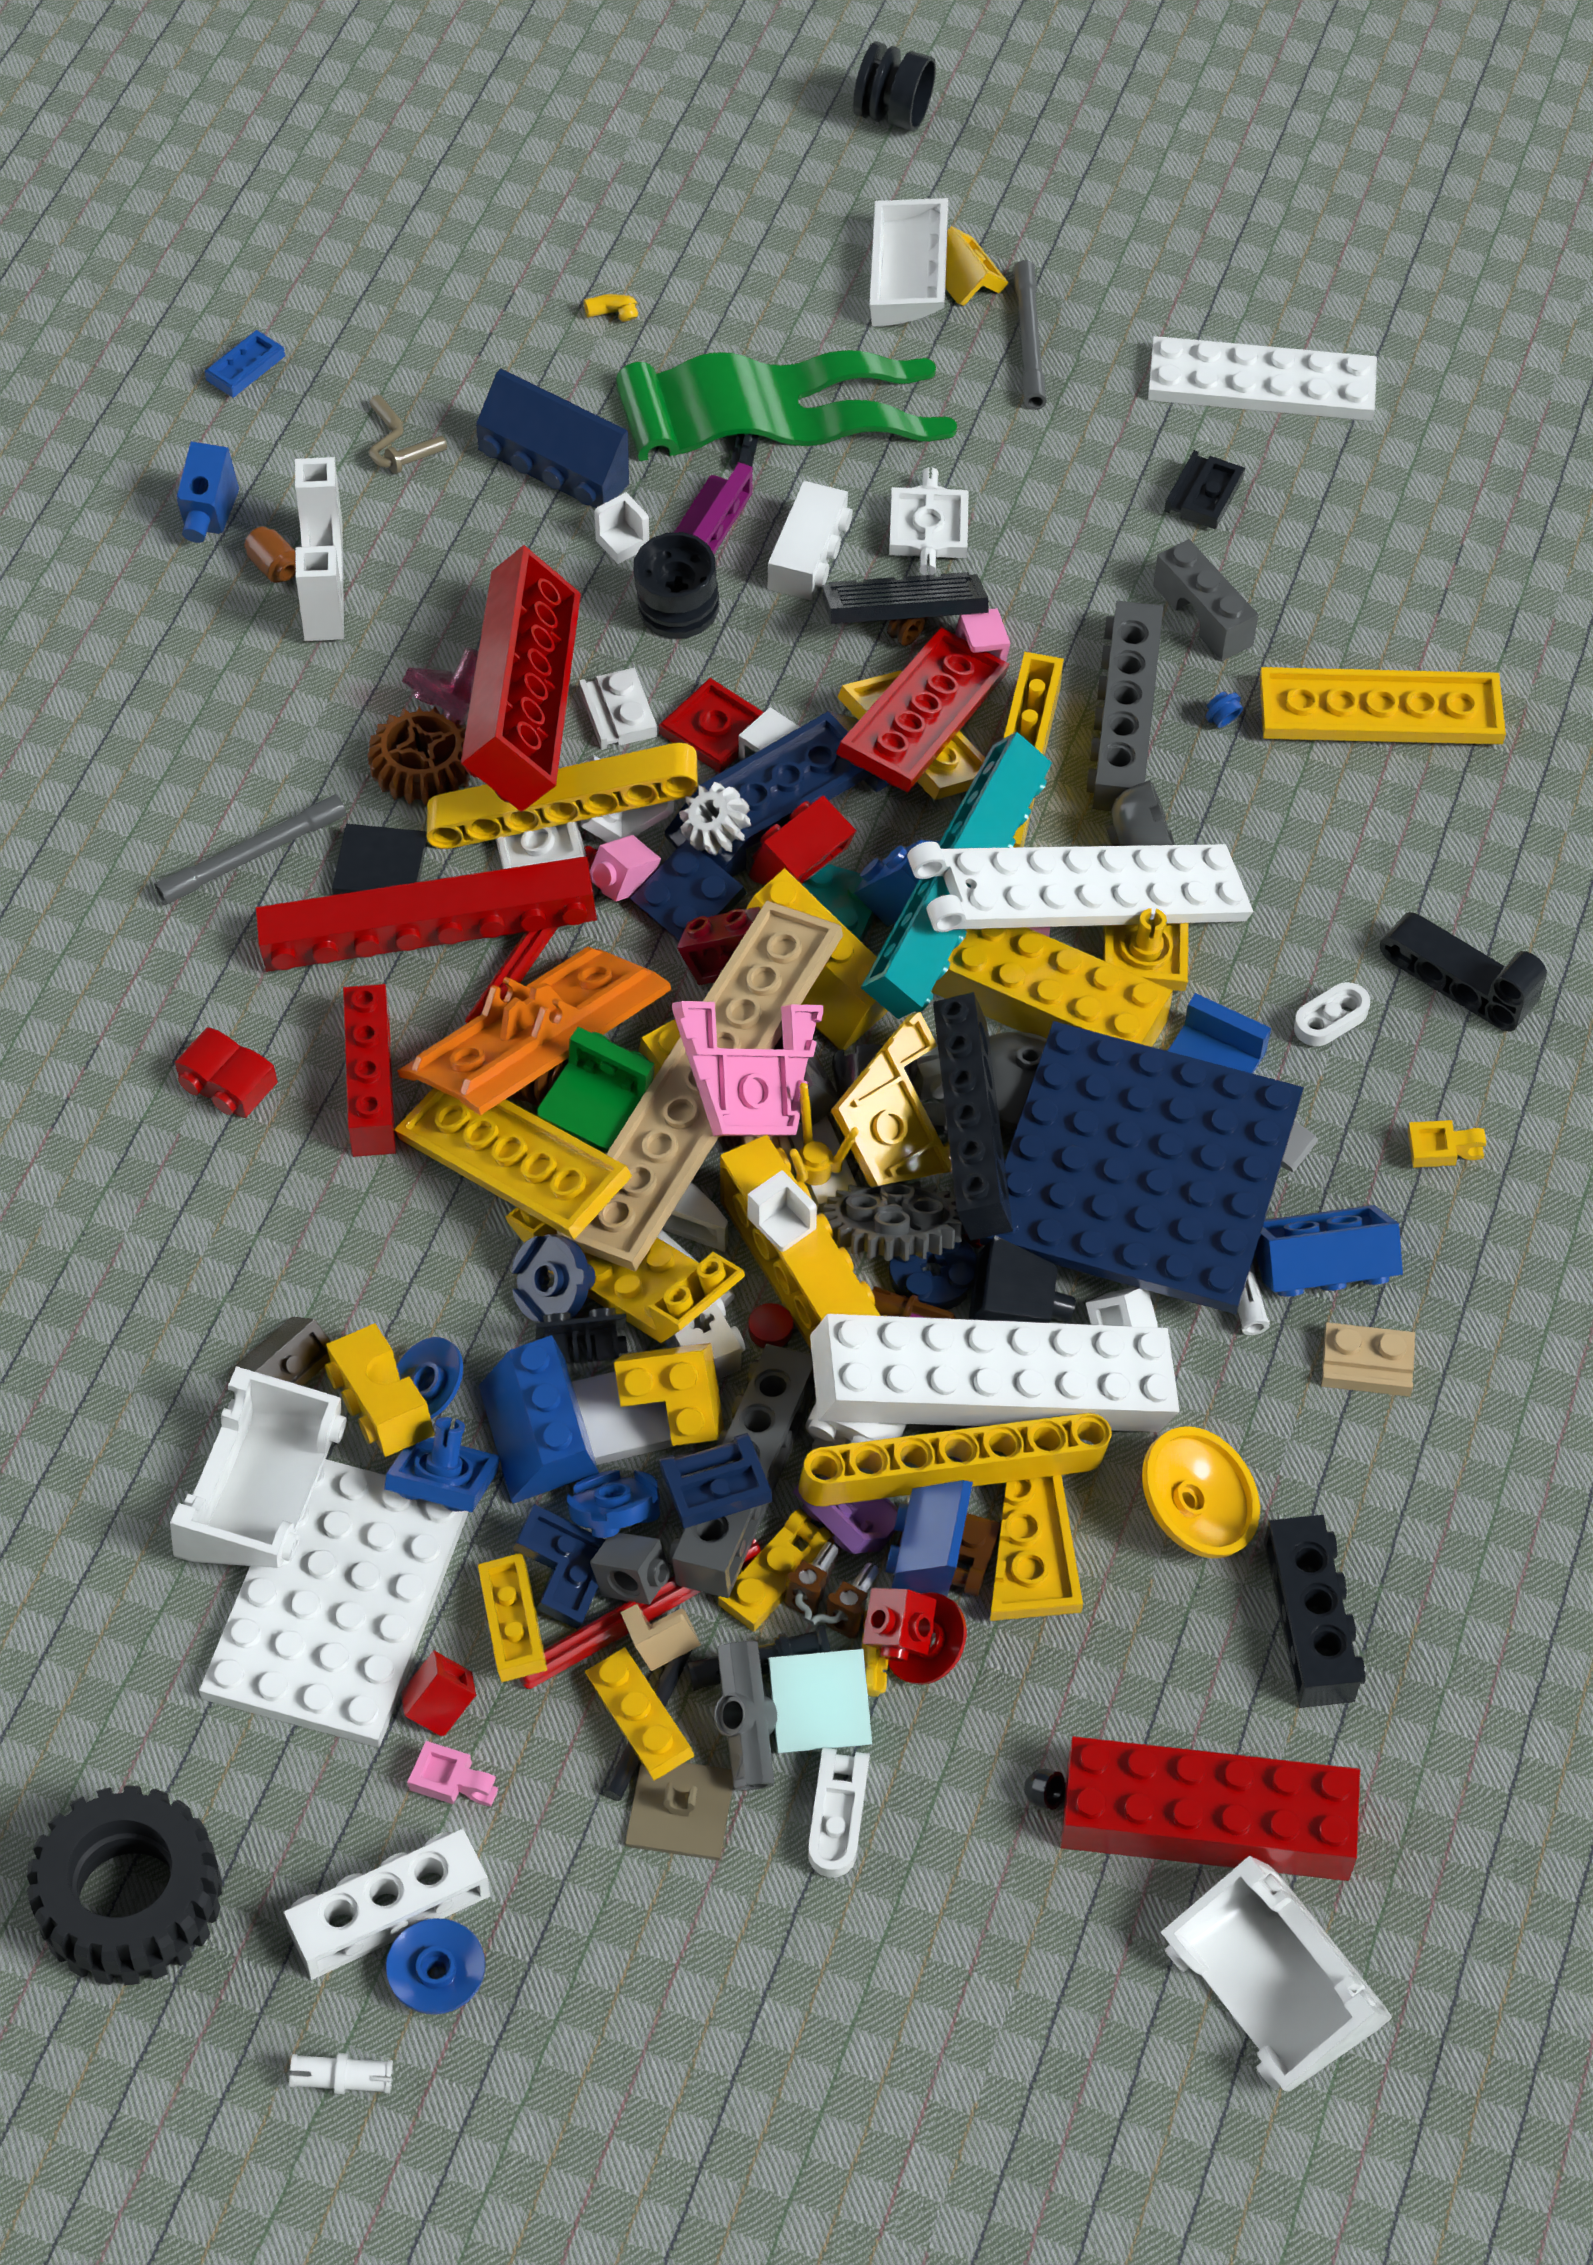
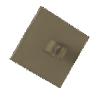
[625,1762,733,1861]

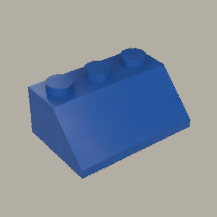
[1255,1205,1403,1297]
[479,1335,599,1504]

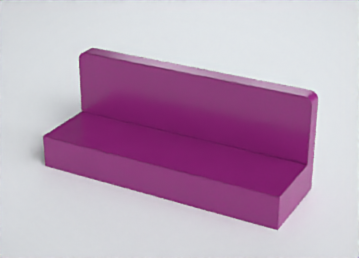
[674,462,753,554]

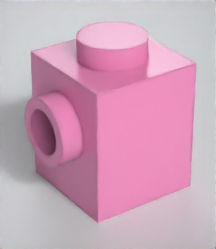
[590,835,661,902]

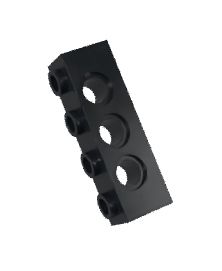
[1264,1515,1366,1708]

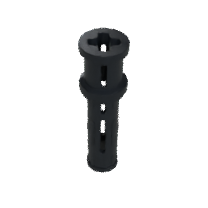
[687,1624,831,1691]

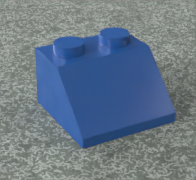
[854,840,940,927]
[885,1480,973,1597]

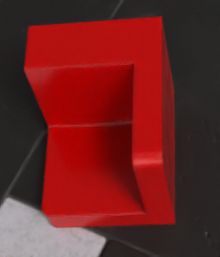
[401,1650,476,1736]

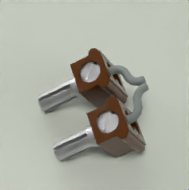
[784,1542,879,1639]

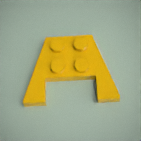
[831,1012,952,1187]

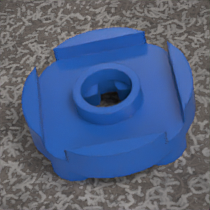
[567,1470,660,1538]

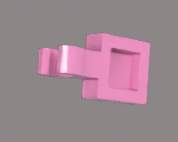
[407,1741,498,1806]

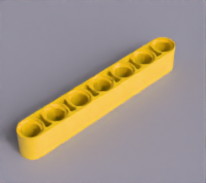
[426,743,698,849]
[798,1413,1112,1506]

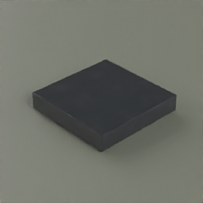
[332,823,428,895]

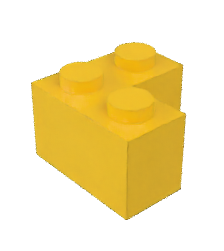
[614,1343,724,1446]

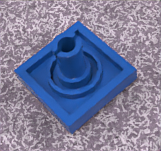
[384,1417,500,1513]

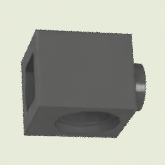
[590,1532,671,1605]

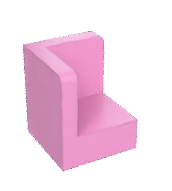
[955,608,1011,662]

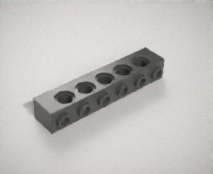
[1086,600,1164,811]
[668,1344,816,1598]

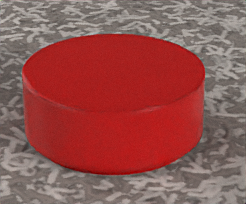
[748,1303,793,1348]

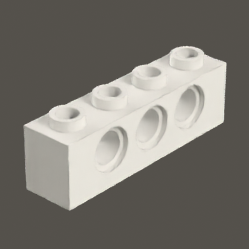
[284,1829,490,1980]

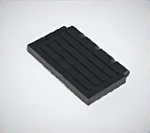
[822,572,989,624]

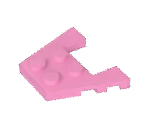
[672,1001,823,1137]

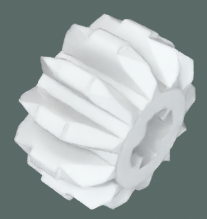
[679,782,752,856]

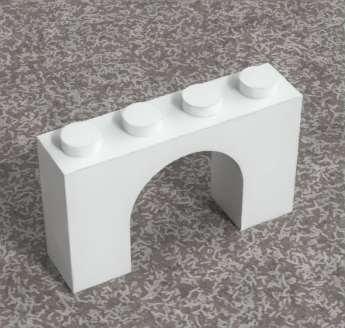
[295,457,344,641]

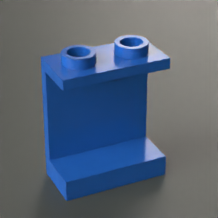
[1168,993,1271,1074]

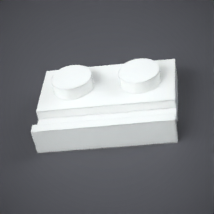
[579,668,657,750]

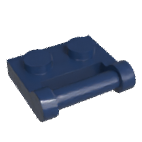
[659,1433,773,1529]

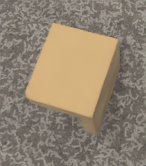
[621,1604,701,1671]

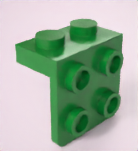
[537,1027,655,1153]

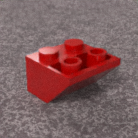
[748,795,857,885]

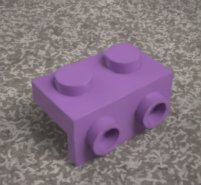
[793,1476,898,1554]

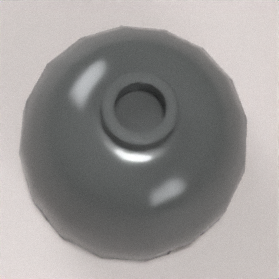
[1106,780,1175,846]

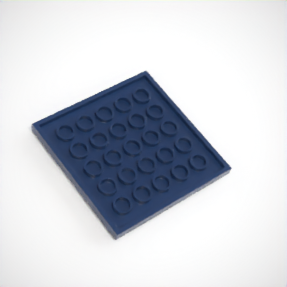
[980,1021,1304,1315]

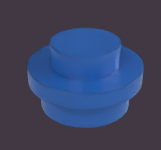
[1205,691,1244,728]

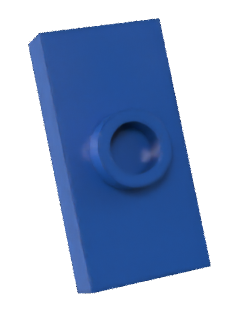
[205,330,285,398]

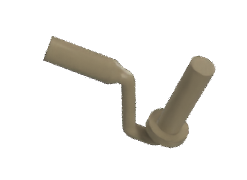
[369,395,447,474]

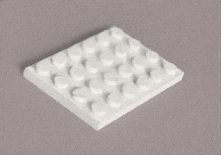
[199,1459,468,1748]

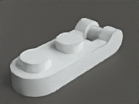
[808,1747,870,1878]

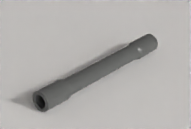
[1013,260,1047,410]
[154,794,346,905]

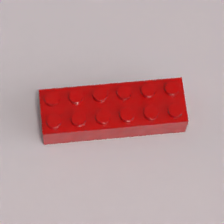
[1061,1736,1360,1881]

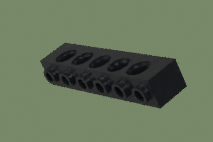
[933,992,1013,1241]

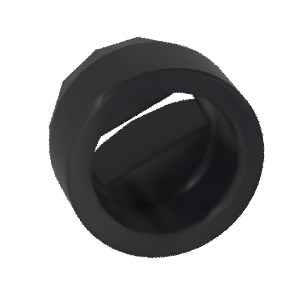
[1024,1769,1066,1810]

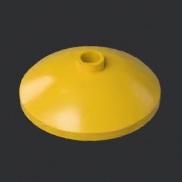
[1142,1426,1260,1559]

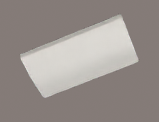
[870,198,948,327]

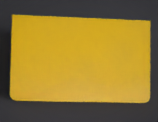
[945,226,1009,306]

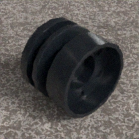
[853,41,936,132]
[633,532,719,639]

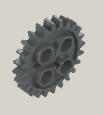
[823,1181,966,1261]

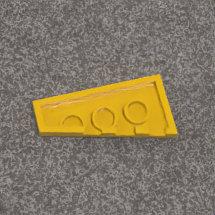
[990,1445,1083,1621]

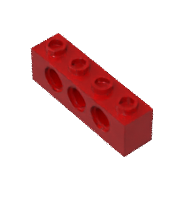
[343,984,396,1157]

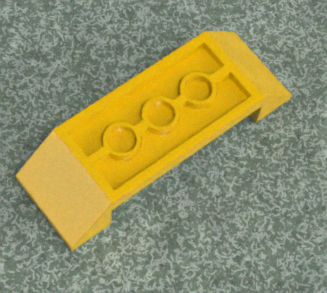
[505,1207,745,1343]

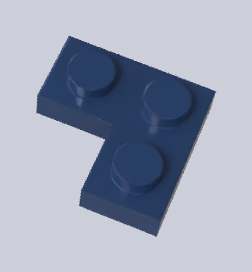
[512,1504,605,1629]

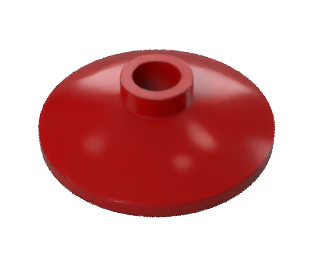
[888,1592,967,1685]

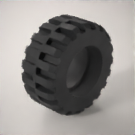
[26,1785,222,1986]

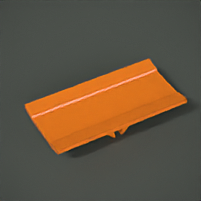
[397,946,671,1116]

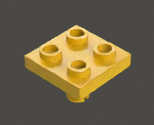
[1103,908,1188,991]

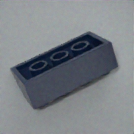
[476,368,629,508]

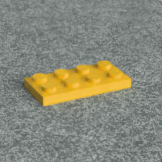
[837,670,985,800]

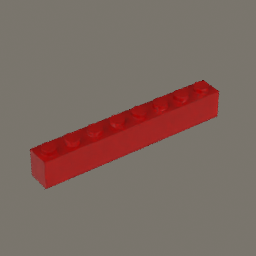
[256,856,597,972]

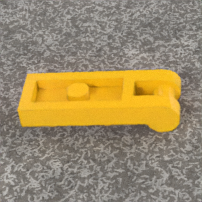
[718,1509,835,1632]

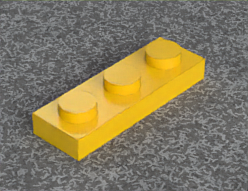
[477,1553,547,1682]
[585,1647,695,1781]

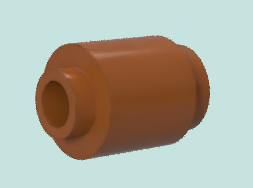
[244,526,296,583]

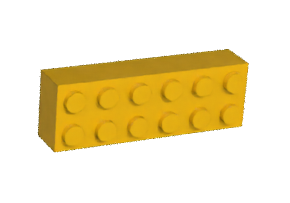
[931,927,1173,1047]
[720,1135,887,1349]

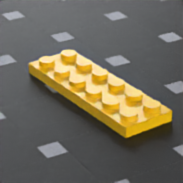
[1259,667,1506,744]
[394,1088,632,1240]

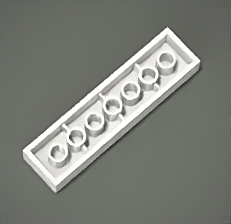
[810,1314,1180,1432]

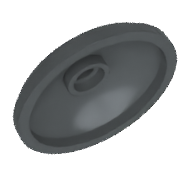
[989,1032,1047,1130]

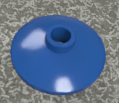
[397,1337,463,1419]
[386,1918,485,2015]

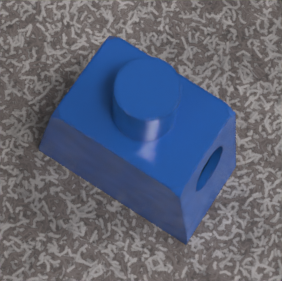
[177,441,239,543]

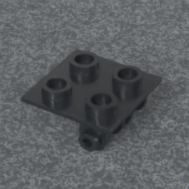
[535,1308,628,1364]

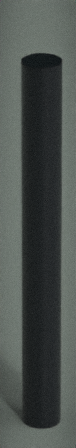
[604,1650,693,1801]

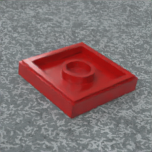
[659,678,764,773]

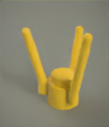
[789,1083,859,1186]

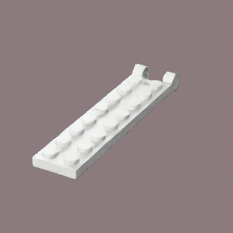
[907,842,1253,932]

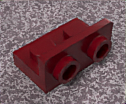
[677,907,761,986]

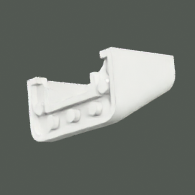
[170,1366,347,1568]
[1161,1856,1392,2092]

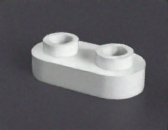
[1294,982,1370,1046]

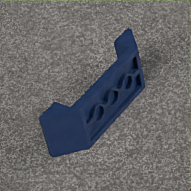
[665,711,890,877]

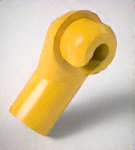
[584,294,638,322]

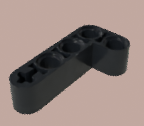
[1380,912,1547,1032]

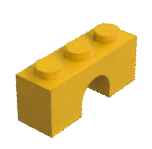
[325,1323,435,1457]

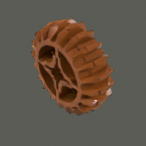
[367,705,472,806]

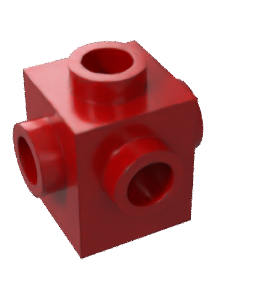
[862,1588,937,1662]

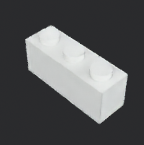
[768,481,853,601]

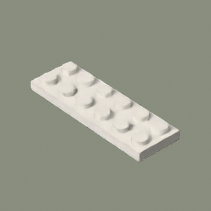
[1148,336,1377,421]

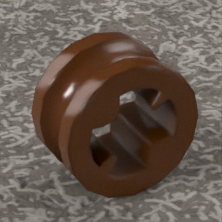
[887,617,925,646]

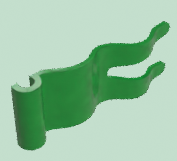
[616,350,957,461]

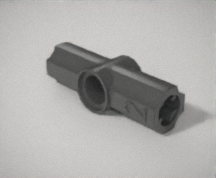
[714,1641,777,1791]

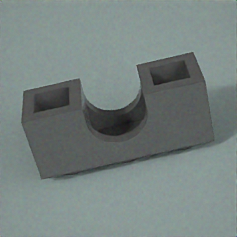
[1153,539,1259,661]

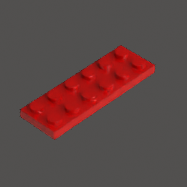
[836,628,1010,792]

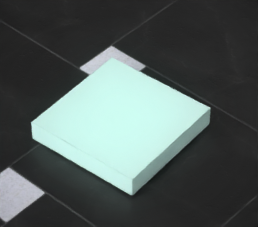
[768,1649,872,1754]

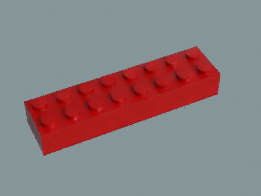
[461,545,581,813]

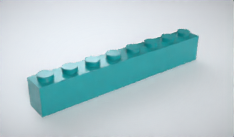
[861,731,1052,1019]

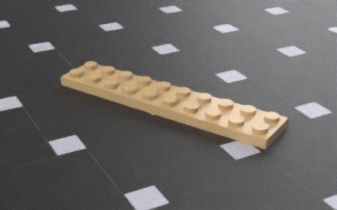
[556,901,843,1272]

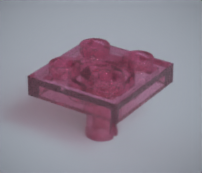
[402,647,478,725]

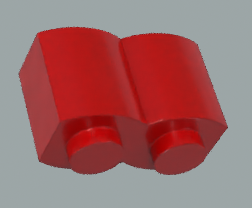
[175,1027,278,1118]

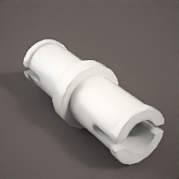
[289,2053,393,2095]

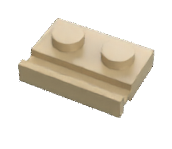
[1321,1322,1415,1397]

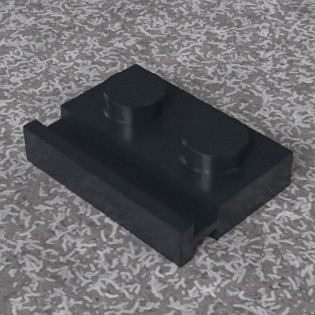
[1164,450,1245,529]

